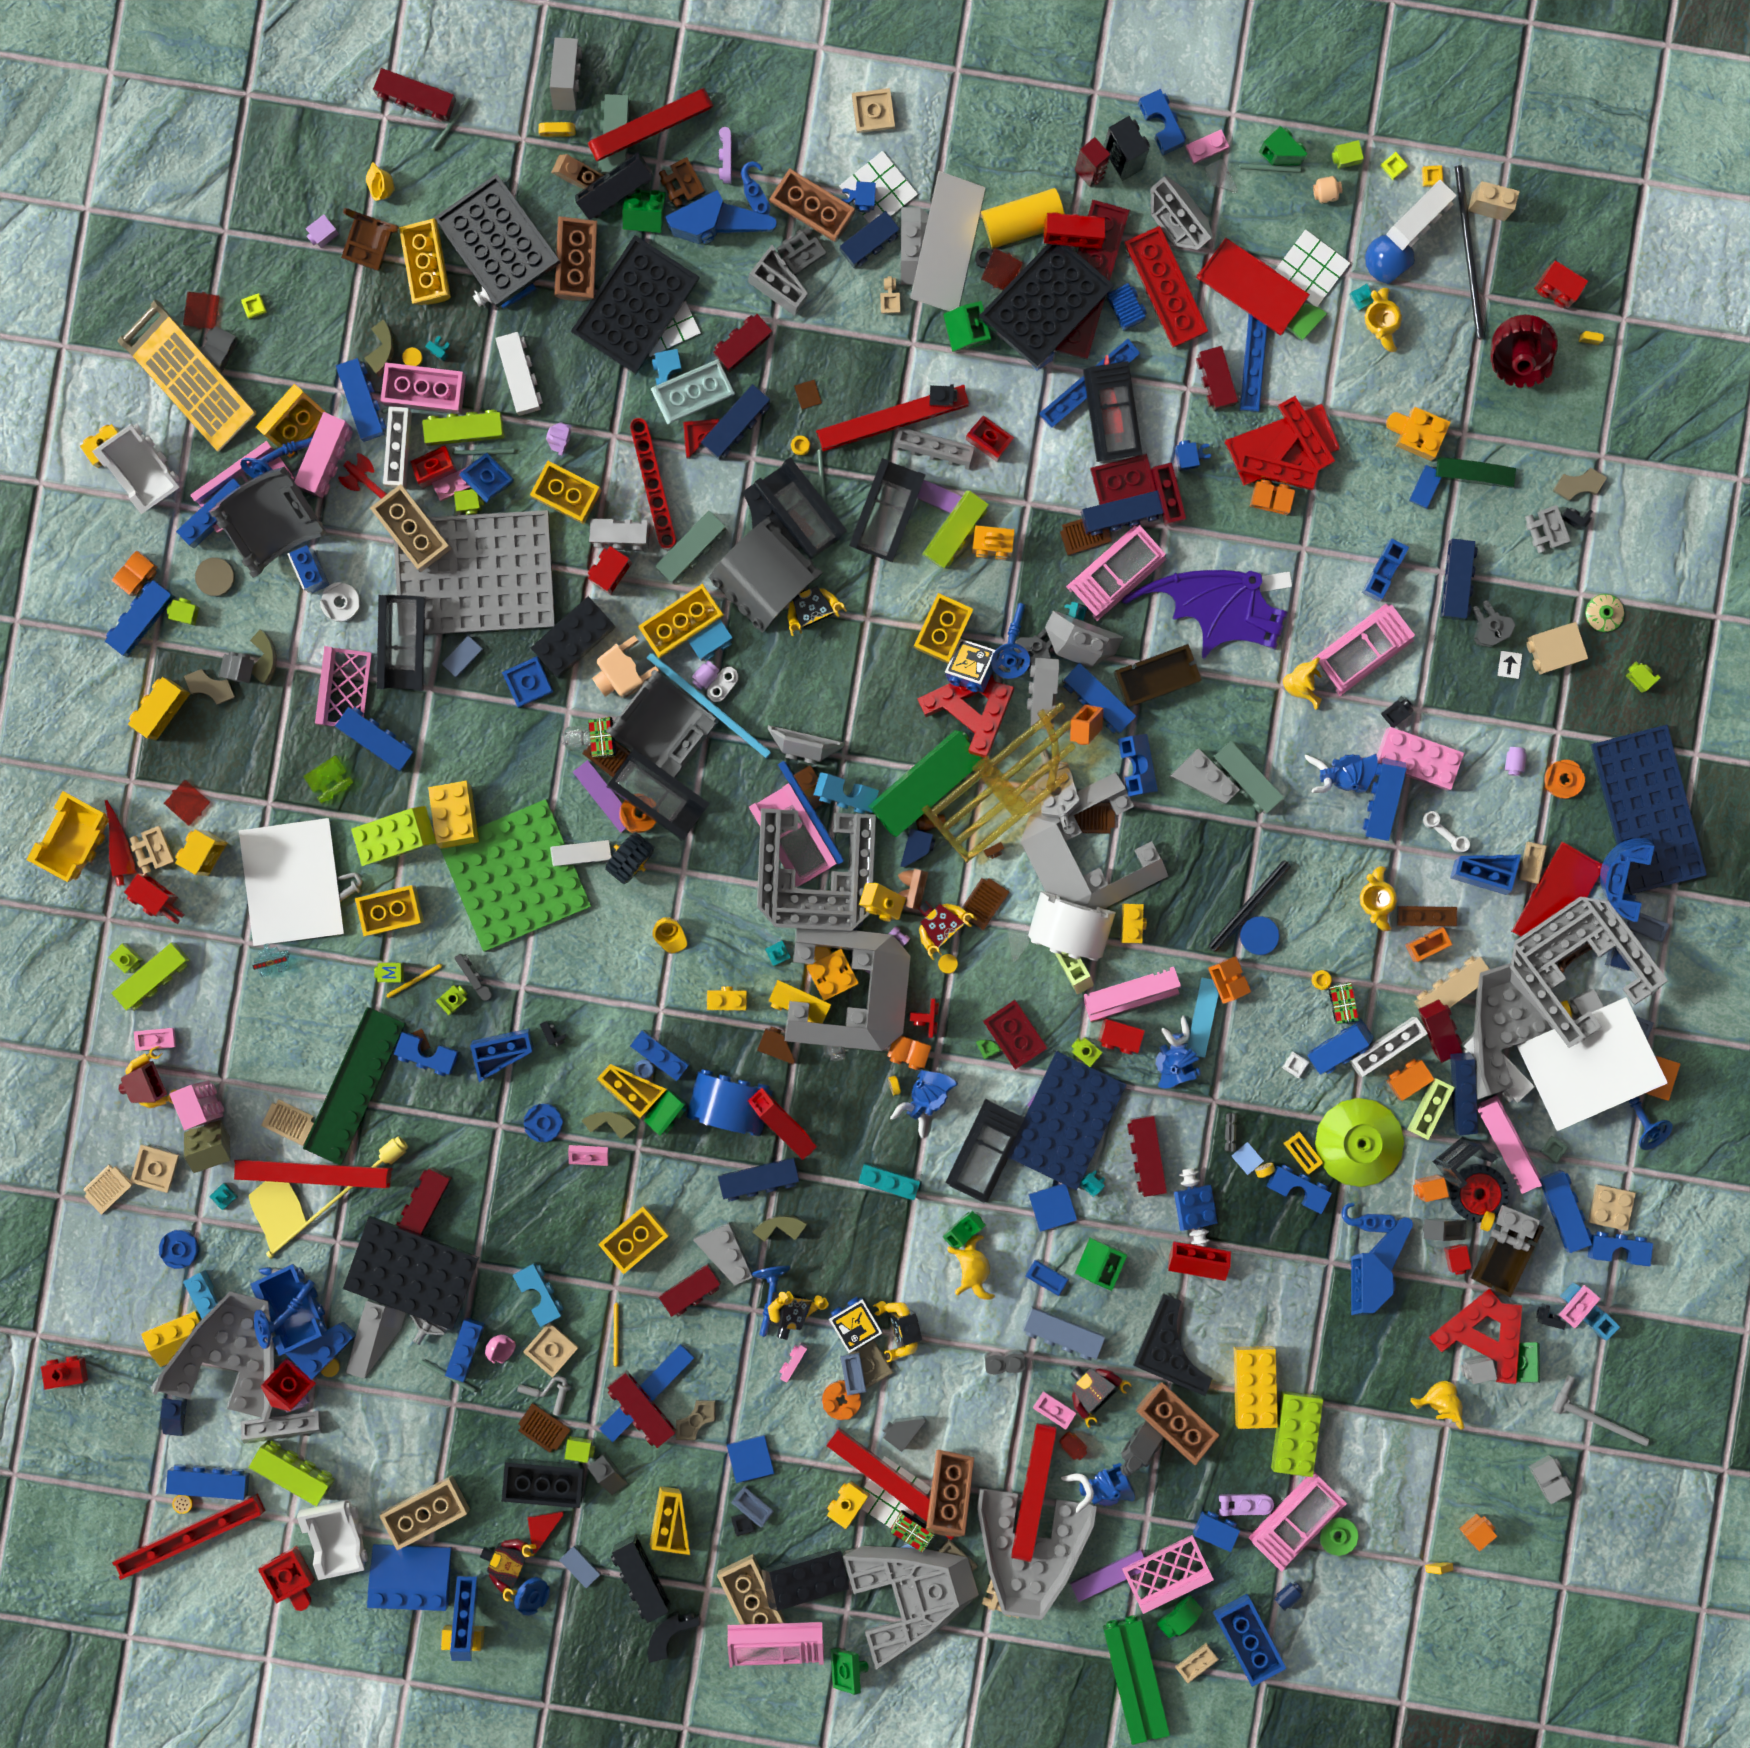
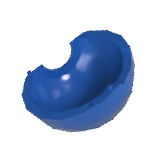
[1365,234,1415,284]

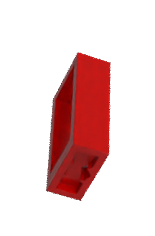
[748,1088,817,1160]

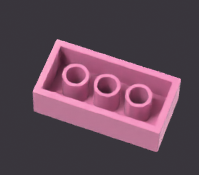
[381,363,466,414]
[294,412,353,498]
[1377,727,1464,791]
[170,1081,224,1130]

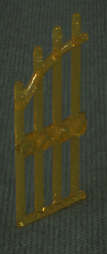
[922,702,1076,863]

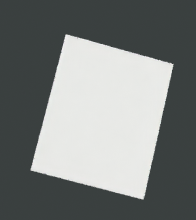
[239,818,344,946]
[1517,997,1668,1131]

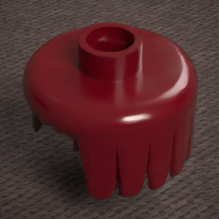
[1490,314,1558,388]

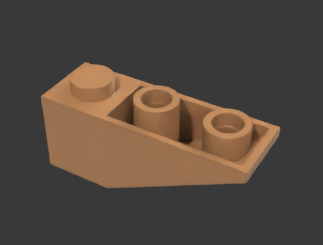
[551,154,604,189]

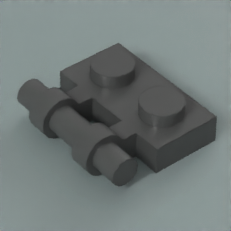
[776,227,827,275]

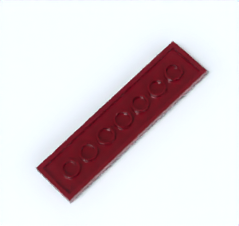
[1054,199,1130,360]

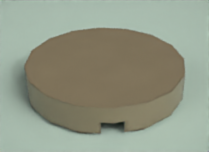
[195,558,235,596]

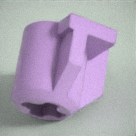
[546,422,572,456]

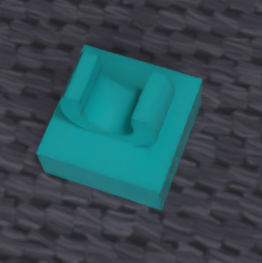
[1349,284,1374,311]
[425,336,450,362]
[1065,602,1087,621]
[765,940,791,966]
[1079,1170,1105,1197]
[209,1183,238,1210]

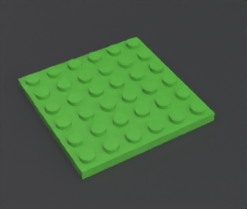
[440,799,592,952]

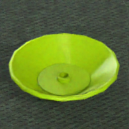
[1315,1098,1404,1187]

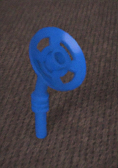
[240,437,313,478]
[991,603,1030,679]
[1629,1096,1673,1150]
[752,1266,791,1337]
[254,1279,315,1349]

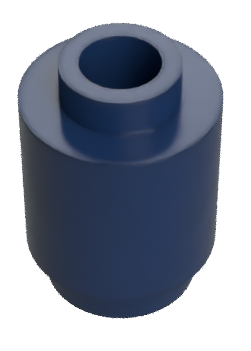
[1275,1582,1304,1611]

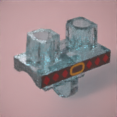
[252,943,290,977]

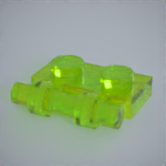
[303,755,354,804]

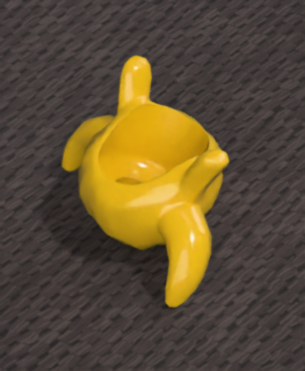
[1364,288,1402,352]
[1360,866,1397,932]
[947,1235,995,1300]

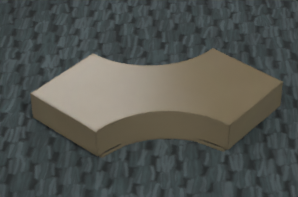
[1553,467,1607,501]
[184,669,236,705]
[676,1400,716,1440]

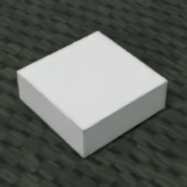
[1282,1052,1309,1078]

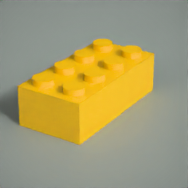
[1234,1346,1278,1429]

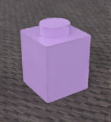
[306,214,339,248]

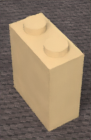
[1468,181,1519,221]
[1527,622,1588,675]

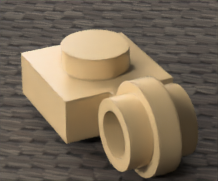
[880,276,900,314]

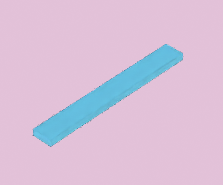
[647,653,771,759]

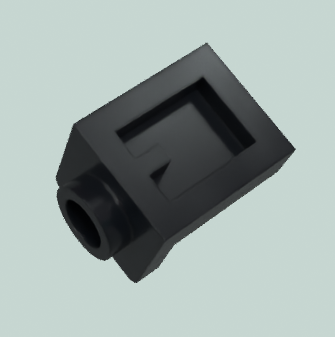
[929,384,957,407]
[1561,507,1593,530]
[1381,696,1414,728]
[540,1021,568,1047]
[1536,1303,1566,1330]

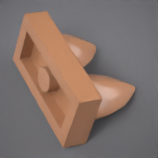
[898,869,928,910]

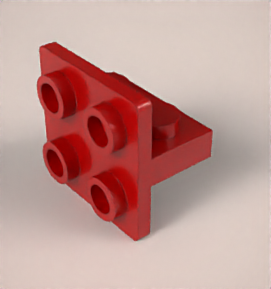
[910,998,939,1038]

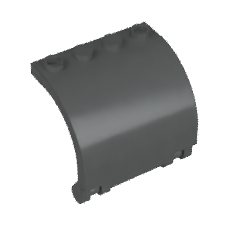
[209,466,327,578]
[709,517,823,633]
[606,670,719,778]

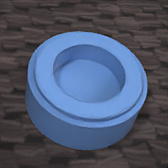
[634,1060,654,1079]

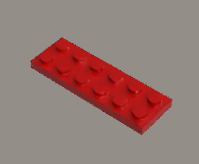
[1124,226,1208,348]

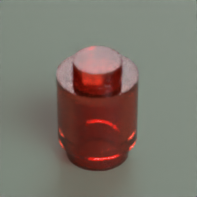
[1059,1431,1088,1460]

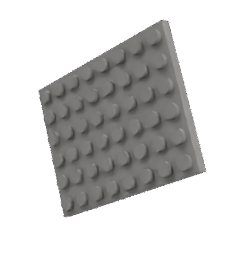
[394,510,555,636]

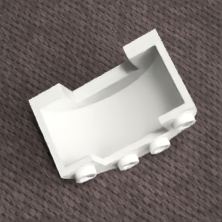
[92,423,180,514]
[1028,891,1116,961]
[297,1500,368,1580]

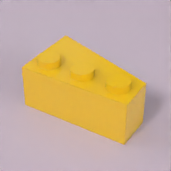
[597,1064,667,1119]
[650,1486,690,1555]

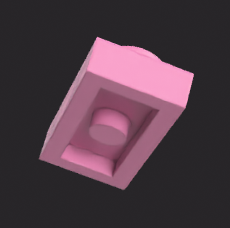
[1186,129,1229,165]
[432,467,471,502]
[134,1028,176,1051]
[568,1145,609,1166]
[1559,1285,1600,1328]
[779,1343,807,1383]
[1033,1391,1076,1429]

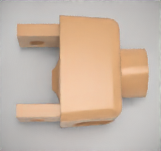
[592,635,660,698]

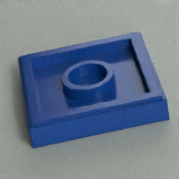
[459,453,514,503]
[502,656,554,708]
[1028,1184,1077,1232]
[727,1434,774,1483]

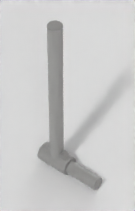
[1551,1375,1649,1446]

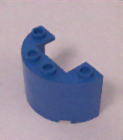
[1600,838,1655,922]
[686,1069,773,1136]
[250,1264,327,1356]

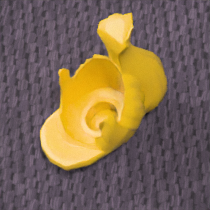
[1283,657,1322,710]
[1411,1381,1465,1430]

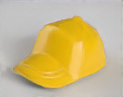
[366,162,395,201]
[652,917,687,954]

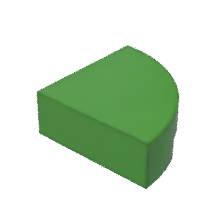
[976,1040,1002,1059]

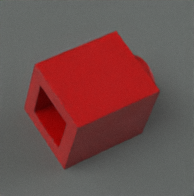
[1444,1244,1472,1275]

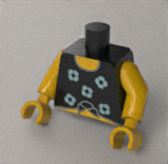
[787,586,847,636]
[768,1291,829,1340]
[873,1301,922,1362]

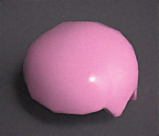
[485,1335,516,1364]

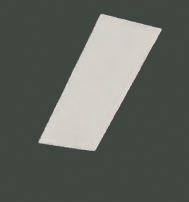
[910,171,985,311]

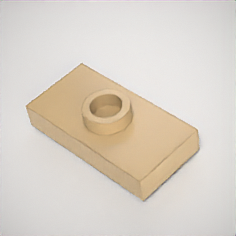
[1518,842,1547,884]
[1175,1643,1219,1683]

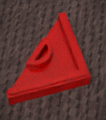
[683,419,719,458]
[527,1511,564,1554]

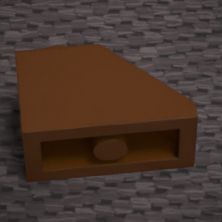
[794,765,825,809]
[757,1026,795,1064]

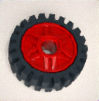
[1449,1164,1509,1223]

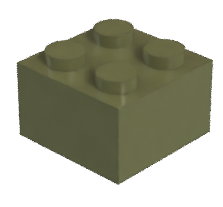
[184,1120,231,1174]

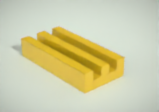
[1283,1132,1323,1175]

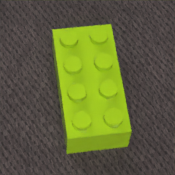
[351,806,436,866]
[1271,1390,1323,1477]
[248,1440,335,1507]

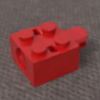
[124,873,185,924]
[258,1546,315,1611]

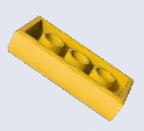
[980,188,1065,249]
[399,218,451,305]
[638,583,724,659]

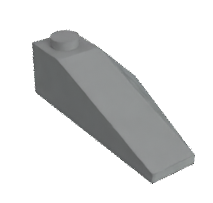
[346,1299,406,1379]

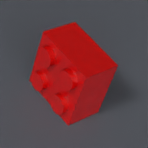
[1534,260,1588,309]
[588,546,632,595]
[1098,1018,1145,1055]

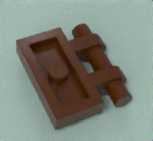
[658,157,705,208]

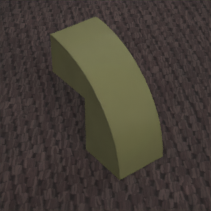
[364,319,394,377]
[250,629,277,685]
[581,1111,637,1139]
[752,1215,807,1242]

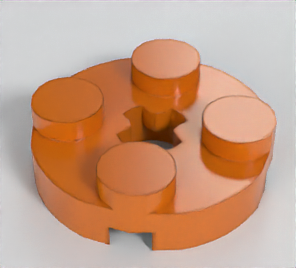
[1544,760,1585,799]
[619,794,659,833]
[822,1380,861,1420]

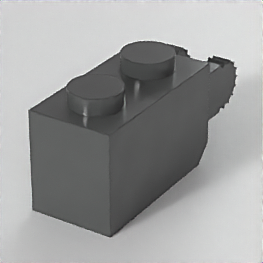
[1121,1421,1163,1476]

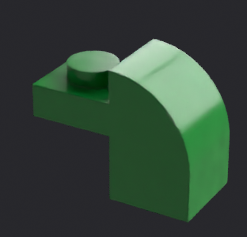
[942,1211,986,1249]
[1156,1595,1203,1638]

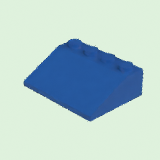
[367,1544,451,1611]

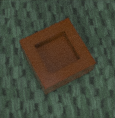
[983,842,1004,859]

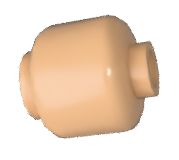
[1313,176,1342,204]

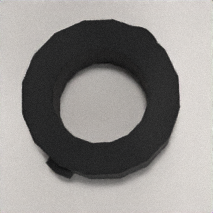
[975,248,994,268]

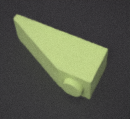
[1055,952,1094,995]

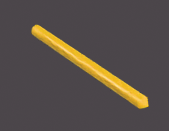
[386,964,443,998]
[614,1302,619,1367]

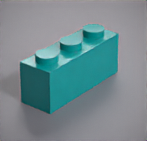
[858,1163,920,1200]

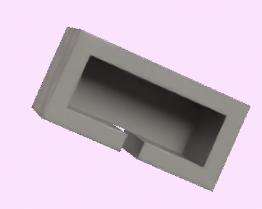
[1460,1355,1497,1384]
[1528,1455,1572,1504]

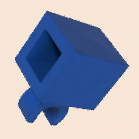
[842,181,876,213]
[1175,440,1211,471]

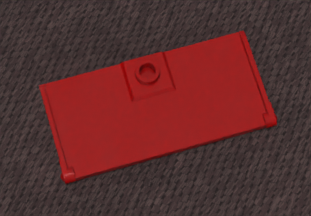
[1196,238,1310,336]
[1225,404,1340,486]
[1511,842,1602,937]

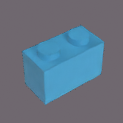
[688,619,733,661]

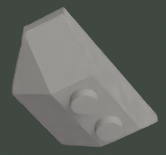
[1150,176,1213,250]
[901,207,929,285]
[1045,610,1123,668]
[768,725,845,765]

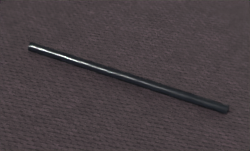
[1454,165,1484,339]

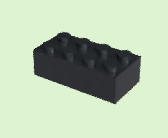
[1104,115,1150,181]
[531,596,616,679]
[501,1458,585,1508]
[611,1534,671,1623]
[761,1548,849,1611]

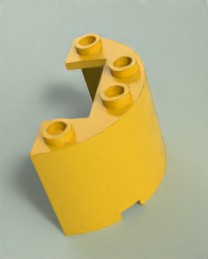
[26,791,109,882]

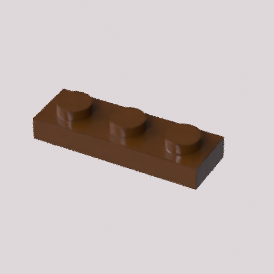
[1397,906,1457,926]

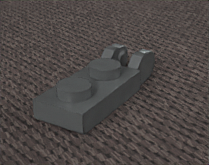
[454,954,492,1001]

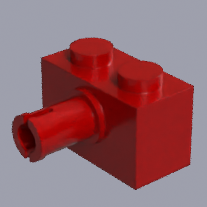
[41,1355,88,1390]

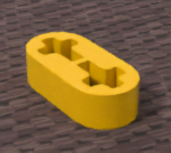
[538,122,575,137]

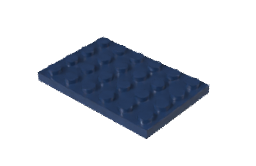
[1006,1051,1126,1190]

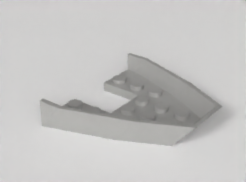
[1473,963,1554,1099]
[151,1291,274,1423]
[977,1488,1097,1620]
[843,1546,979,1670]

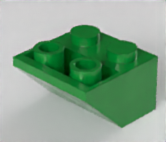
[1259,126,1308,166]
[623,188,666,233]
[943,301,991,352]
[643,1089,687,1136]
[1075,1238,1127,1291]

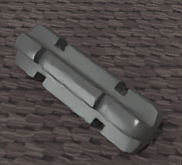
[1225,1113,1237,1152]

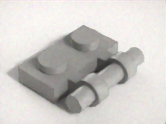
[1525,505,1571,553]
[1491,1205,1540,1251]

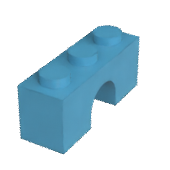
[652,349,682,385]
[814,772,879,814]
[513,1262,564,1327]
[183,1270,219,1319]
[1560,1283,1620,1341]

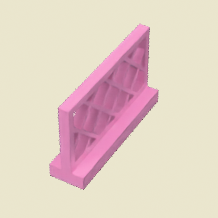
[315,646,371,726]
[1122,1535,1214,1614]

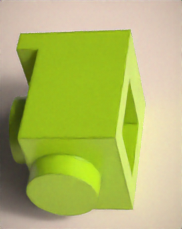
[1626,661,1661,693]
[436,985,468,1015]

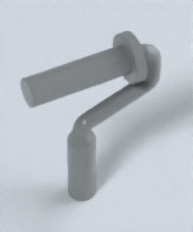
[337,872,363,902]
[517,1376,571,1416]

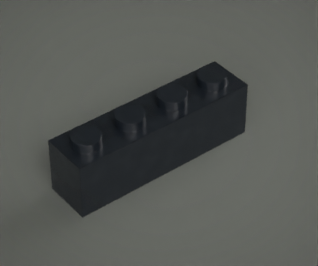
[575,152,653,220]

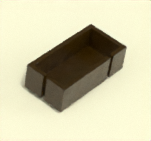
[1113,644,1202,708]
[1471,1224,1545,1298]

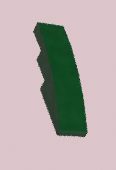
[1435,457,1516,488]

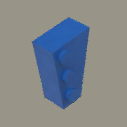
[1450,854,1521,895]
[1307,1018,1373,1075]
[470,1028,534,1082]
[286,1322,356,1380]

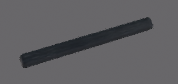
[1208,860,1291,952]

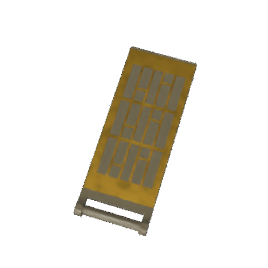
[117,299,256,452]

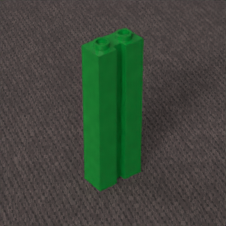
[868,730,984,837]
[1103,1615,1170,1745]

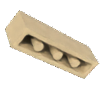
[1414,956,1490,1009]

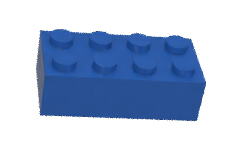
[1213,1594,1287,1687]

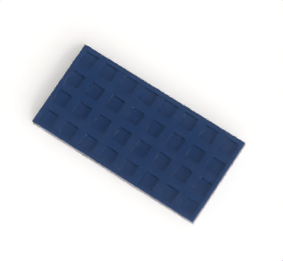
[1590,725,1707,894]

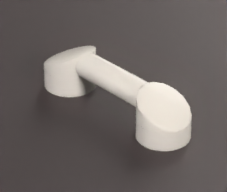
[1423,811,1470,853]

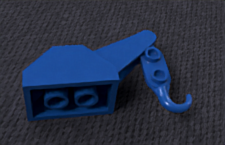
[665,161,777,244]
[1341,1203,1413,1316]

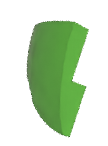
[1286,304,1327,341]

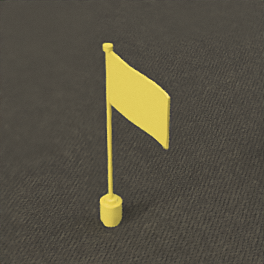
[249,1136,408,1259]

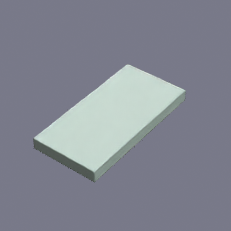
[651,359,735,424]

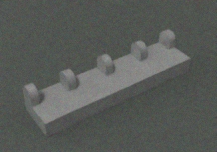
[894,427,975,470]
[241,1411,322,1444]

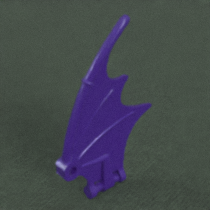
[1122,570,1288,659]

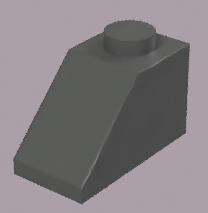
[1423,1218,1466,1241]
[882,1416,926,1452]
[587,1452,628,1495]

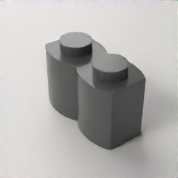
[200,326,239,373]
[219,651,254,683]
[984,1350,1025,1375]

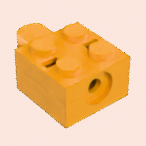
[1386,407,1450,461]
[972,526,1014,560]
[806,946,859,1001]

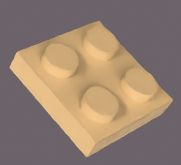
[852,88,895,133]
[130,1144,180,1193]
[1588,1184,1636,1231]
[523,1322,579,1378]

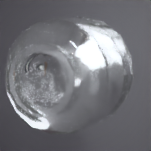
[561,726,590,751]
[822,1045,849,1062]

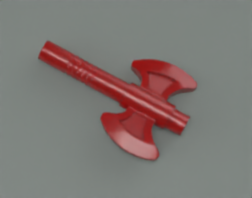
[338,453,387,499]

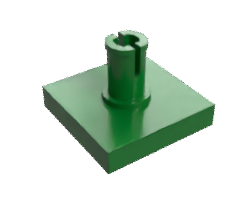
[1501,1342,1540,1384]
[830,1647,869,1695]

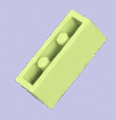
[1407,1078,1455,1140]

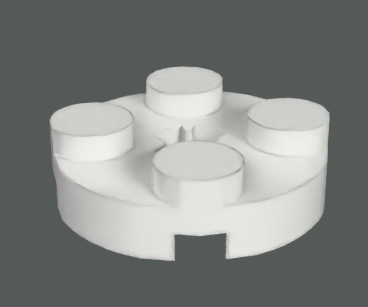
[320,582,360,622]

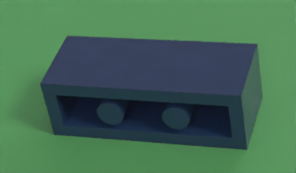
[839,211,900,268]

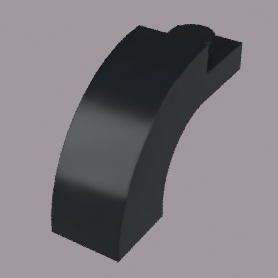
[648,1611,701,1663]

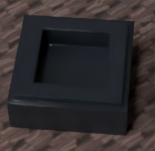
[731,1513,755,1537]

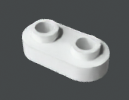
[707,667,739,702]

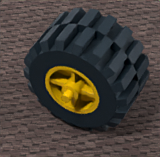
[605,832,655,884]

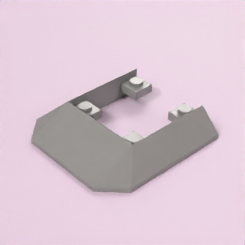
[1021,772,1168,910]
[757,808,876,931]
[1510,897,1668,1048]
[784,928,911,1051]

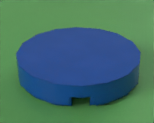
[1240,916,1279,955]
[524,1103,563,1142]
[159,1230,199,1269]
[514,1577,550,1616]

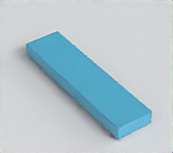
[1187,977,1219,1058]

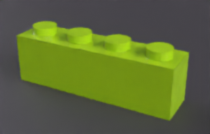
[422,410,505,446]
[922,491,989,568]
[111,942,190,1011]

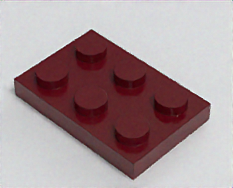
[1090,454,1156,505]
[983,999,1047,1070]

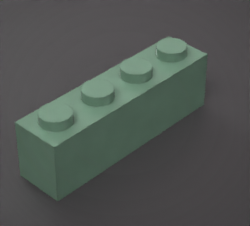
[598,94,630,175]
[655,510,727,584]
[1212,741,1284,814]

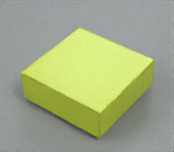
[1380,152,1409,180]
[241,293,267,319]

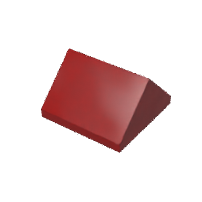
[966,415,1015,462]
[410,445,457,489]
[260,1358,316,1412]

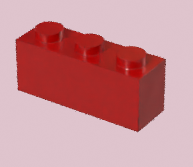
[1044,212,1105,249]
[1168,1241,1231,1281]

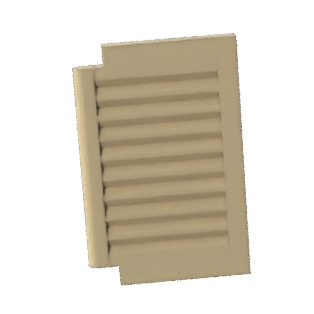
[261,1099,314,1146]
[83,1164,133,1215]

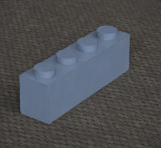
[1023,1306,1105,1361]

